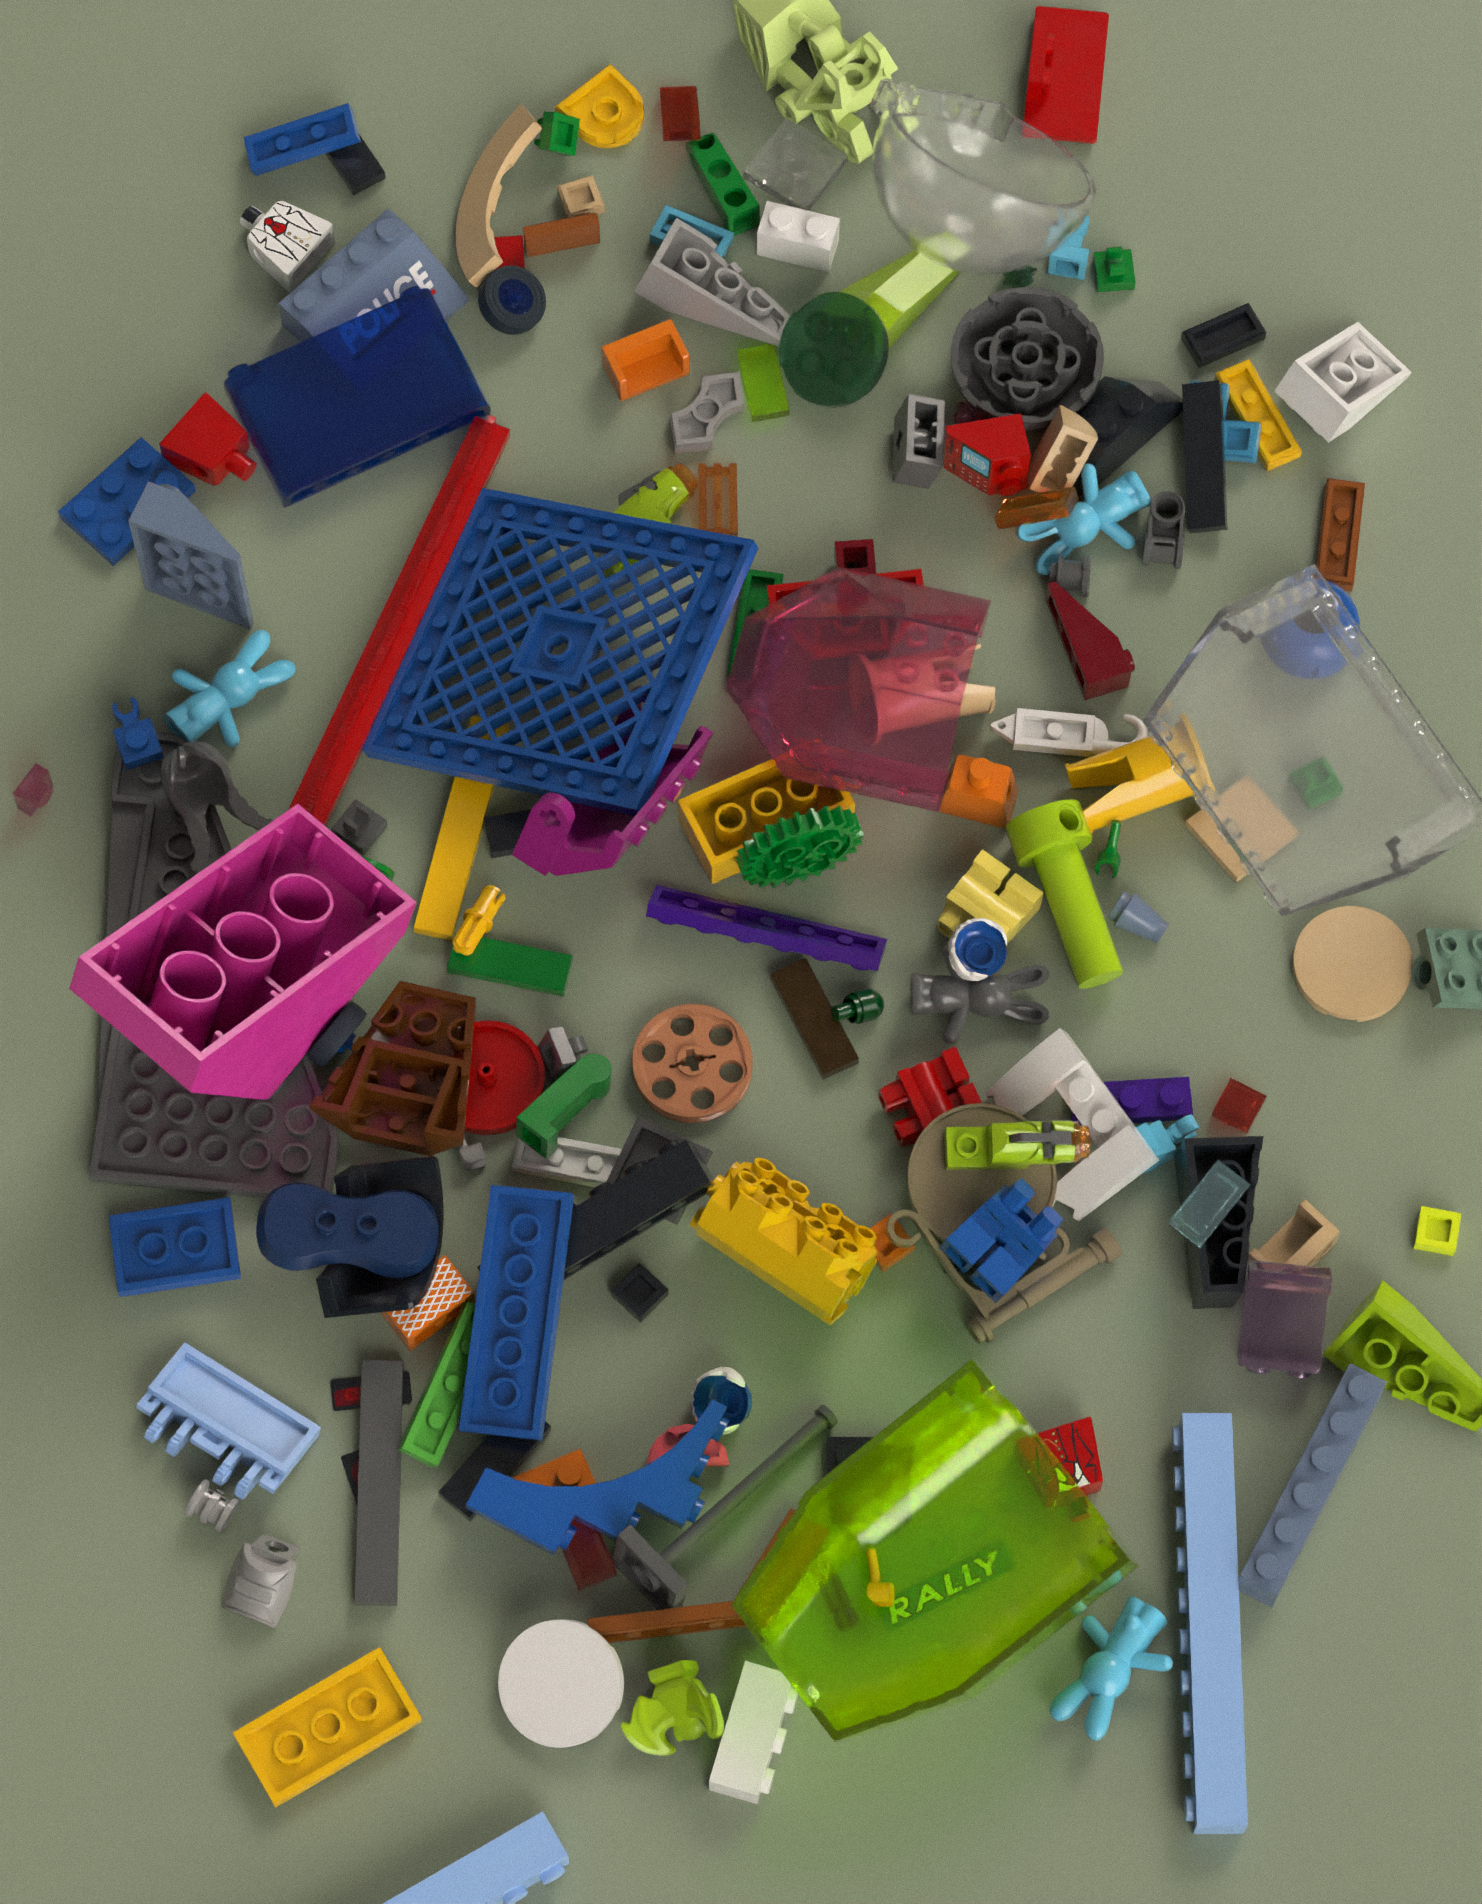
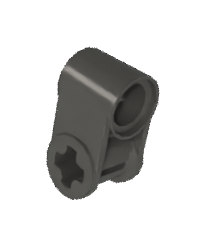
[1142,491,1185,569]

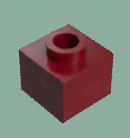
[834,539,876,578]

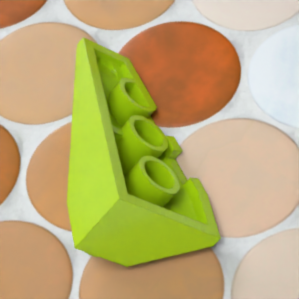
[819,234,973,361]
[1323,1280,1482,1432]

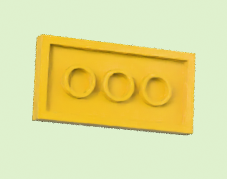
[233,1647,423,1808]

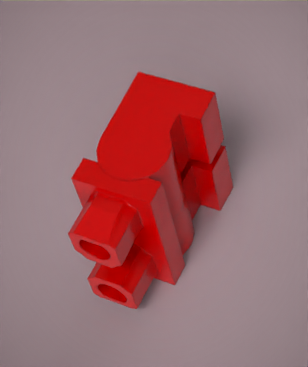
[878,1046,982,1147]

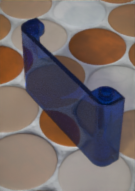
[224,286,491,508]

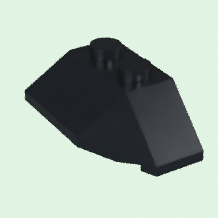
[1069,376,1183,501]

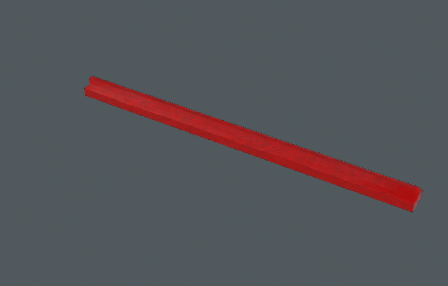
[288,415,510,827]

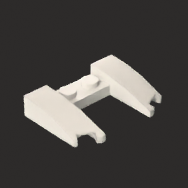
[986,1028,1159,1221]

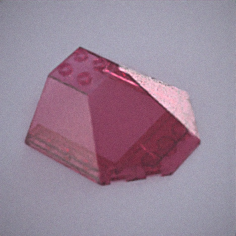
[726,567,991,812]

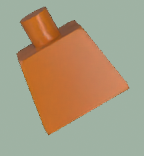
[936,755,1018,829]

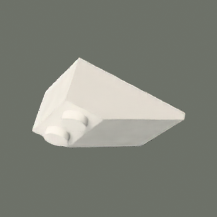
[1275,322,1412,443]

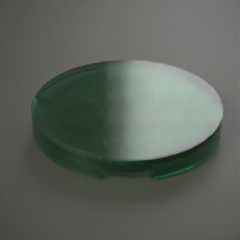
[779,292,889,408]

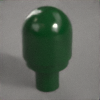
[831,989,884,1024]

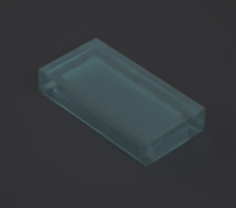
[1168,1160,1251,1248]

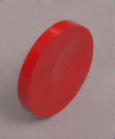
[464,1020,546,1135]

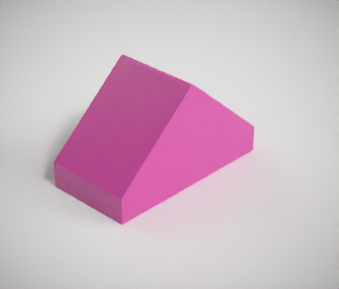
[69,804,417,1100]

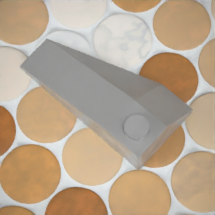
[634,218,793,346]

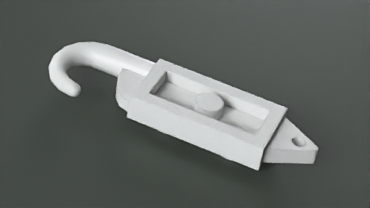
[990,708,1148,757]

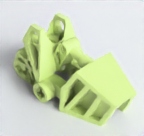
[732,0,916,164]

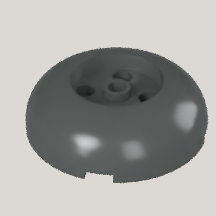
[951,287,1104,431]

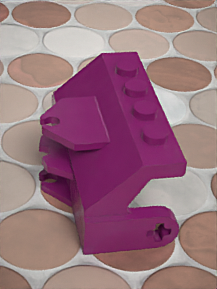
[512,685,713,876]

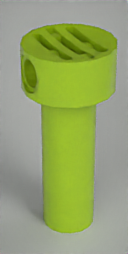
[1005,799,1123,989]

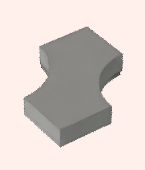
[670,371,745,454]

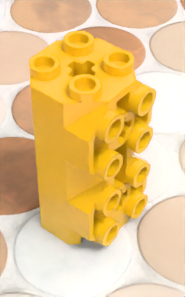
[690,1157,878,1326]

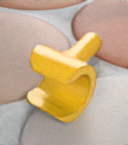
[866,1549,895,1607]

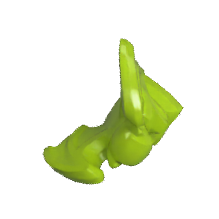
[621,1660,724,1756]

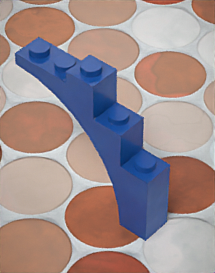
[466,1399,730,1556]

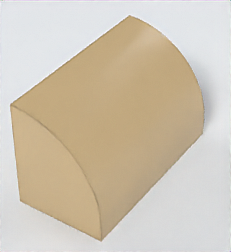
[1028,405,1098,503]

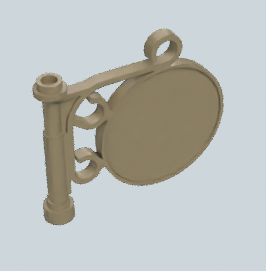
[886,1103,1122,1344]

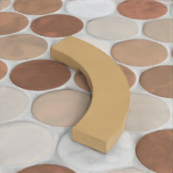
[456,104,542,288]

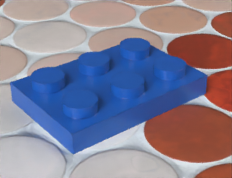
[58,437,196,566]
[109,1197,241,1297]

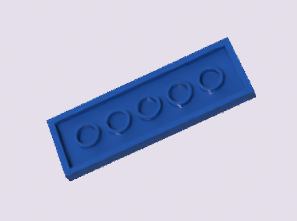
[459,1185,574,1441]

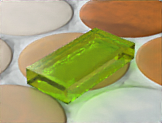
[737,344,790,422]

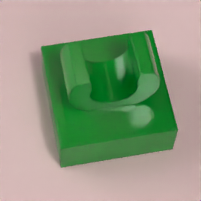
[534,112,580,156]
[1093,247,1136,293]

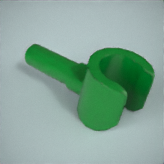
[1095,820,1122,878]

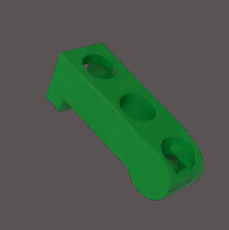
[685,132,760,236]
[516,1054,612,1160]

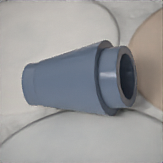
[1107,890,1169,944]

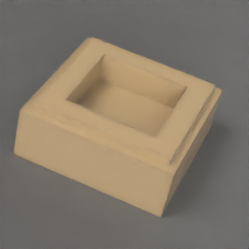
[557,175,605,218]

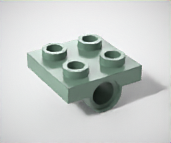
[1412,928,1482,1010]

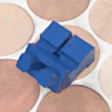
[939,1178,1063,1304]

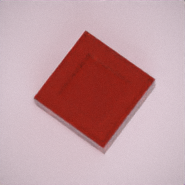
[1212,1078,1267,1134]

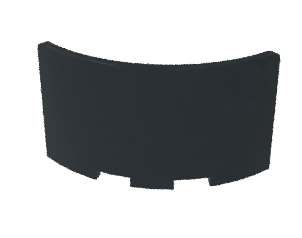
[316,1156,444,1318]

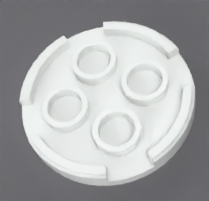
[498,1619,624,1748]

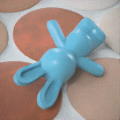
[1016,463,1152,576]
[163,630,296,747]
[1049,1596,1173,1741]

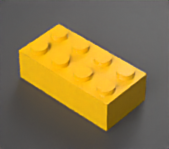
[678,738,855,884]

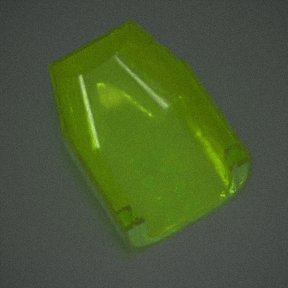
[731,1359,1139,1742]

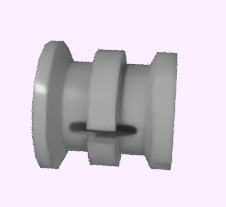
[184,1479,239,1533]

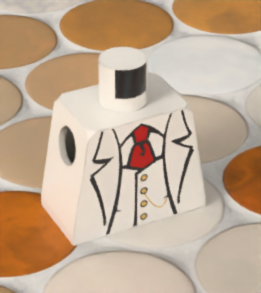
[240,201,335,293]

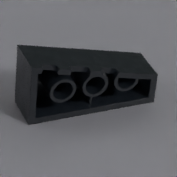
[1174,1136,1264,1309]

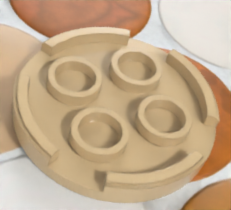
[1292,906,1413,1022]

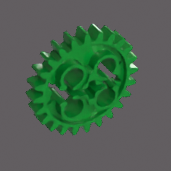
[736,806,864,888]

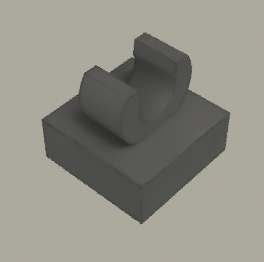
[331,799,387,856]
[537,1026,588,1082]

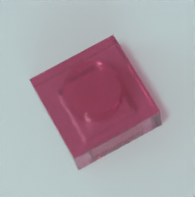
[13,763,53,816]

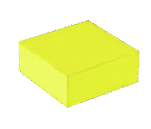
[1413,1206,1461,1256]

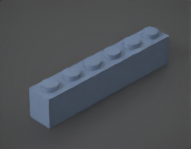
[1238,1363,1387,1608]

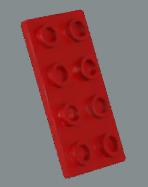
[1022,6,1109,144]

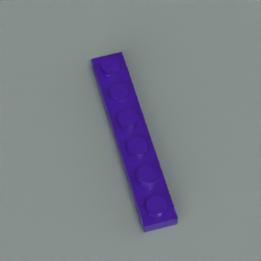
[646,885,887,971]

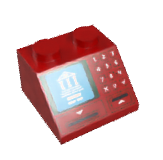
[943,413,1031,496]

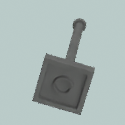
[612,1405,838,1610]

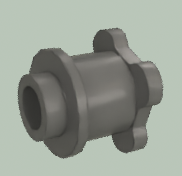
[1050,555,1091,597]

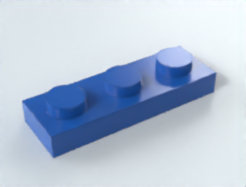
[243,103,361,176]

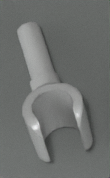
[457,1139,487,1170]

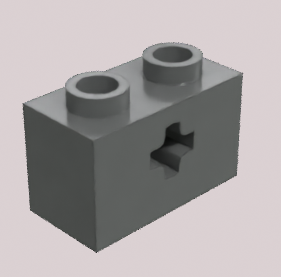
[892,394,945,489]

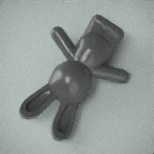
[910,945,1049,1044]

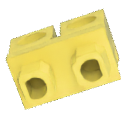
[937,849,1044,946]

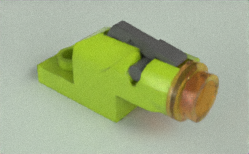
[604,463,698,578]
[944,1121,1091,1170]

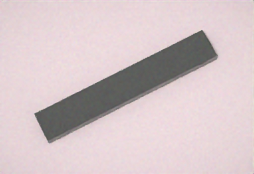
[355,1360,404,1606]

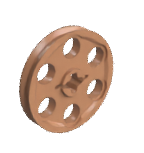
[632,1004,753,1123]

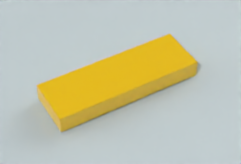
[1214,359,1302,471]

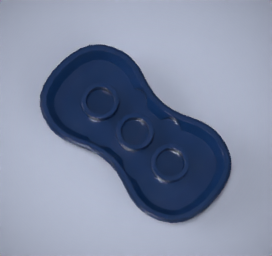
[256,1182,439,1278]

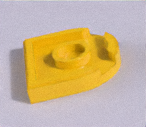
[555,64,644,148]

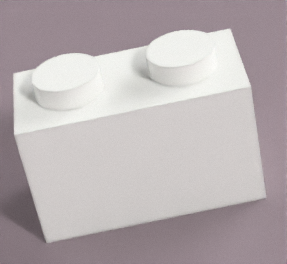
[757,201,840,273]

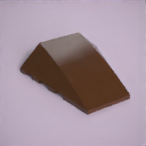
[309,981,476,1156]

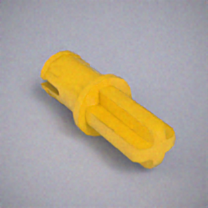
[453,885,506,956]

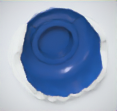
[948,917,1007,981]
[691,1367,752,1434]

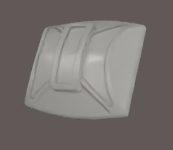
[222,1534,300,1628]

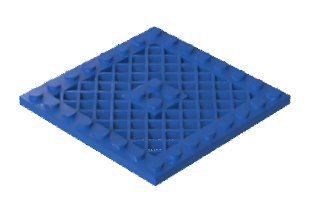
[362,488,758,816]

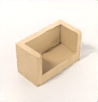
[1247,1199,1340,1298]

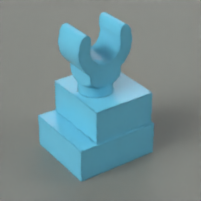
[1047,212,1089,280]
[1136,1114,1200,1174]

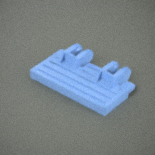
[136,1342,321,1500]

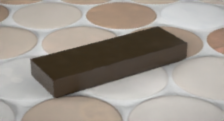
[770,958,859,1079]

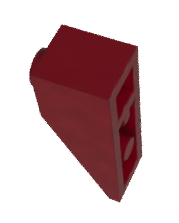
[1045,582,1135,700]

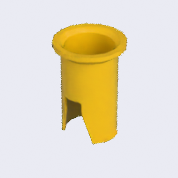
[1065,714,1213,834]

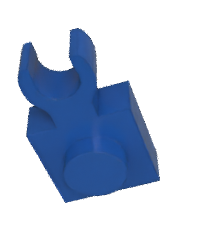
[112,697,164,770]

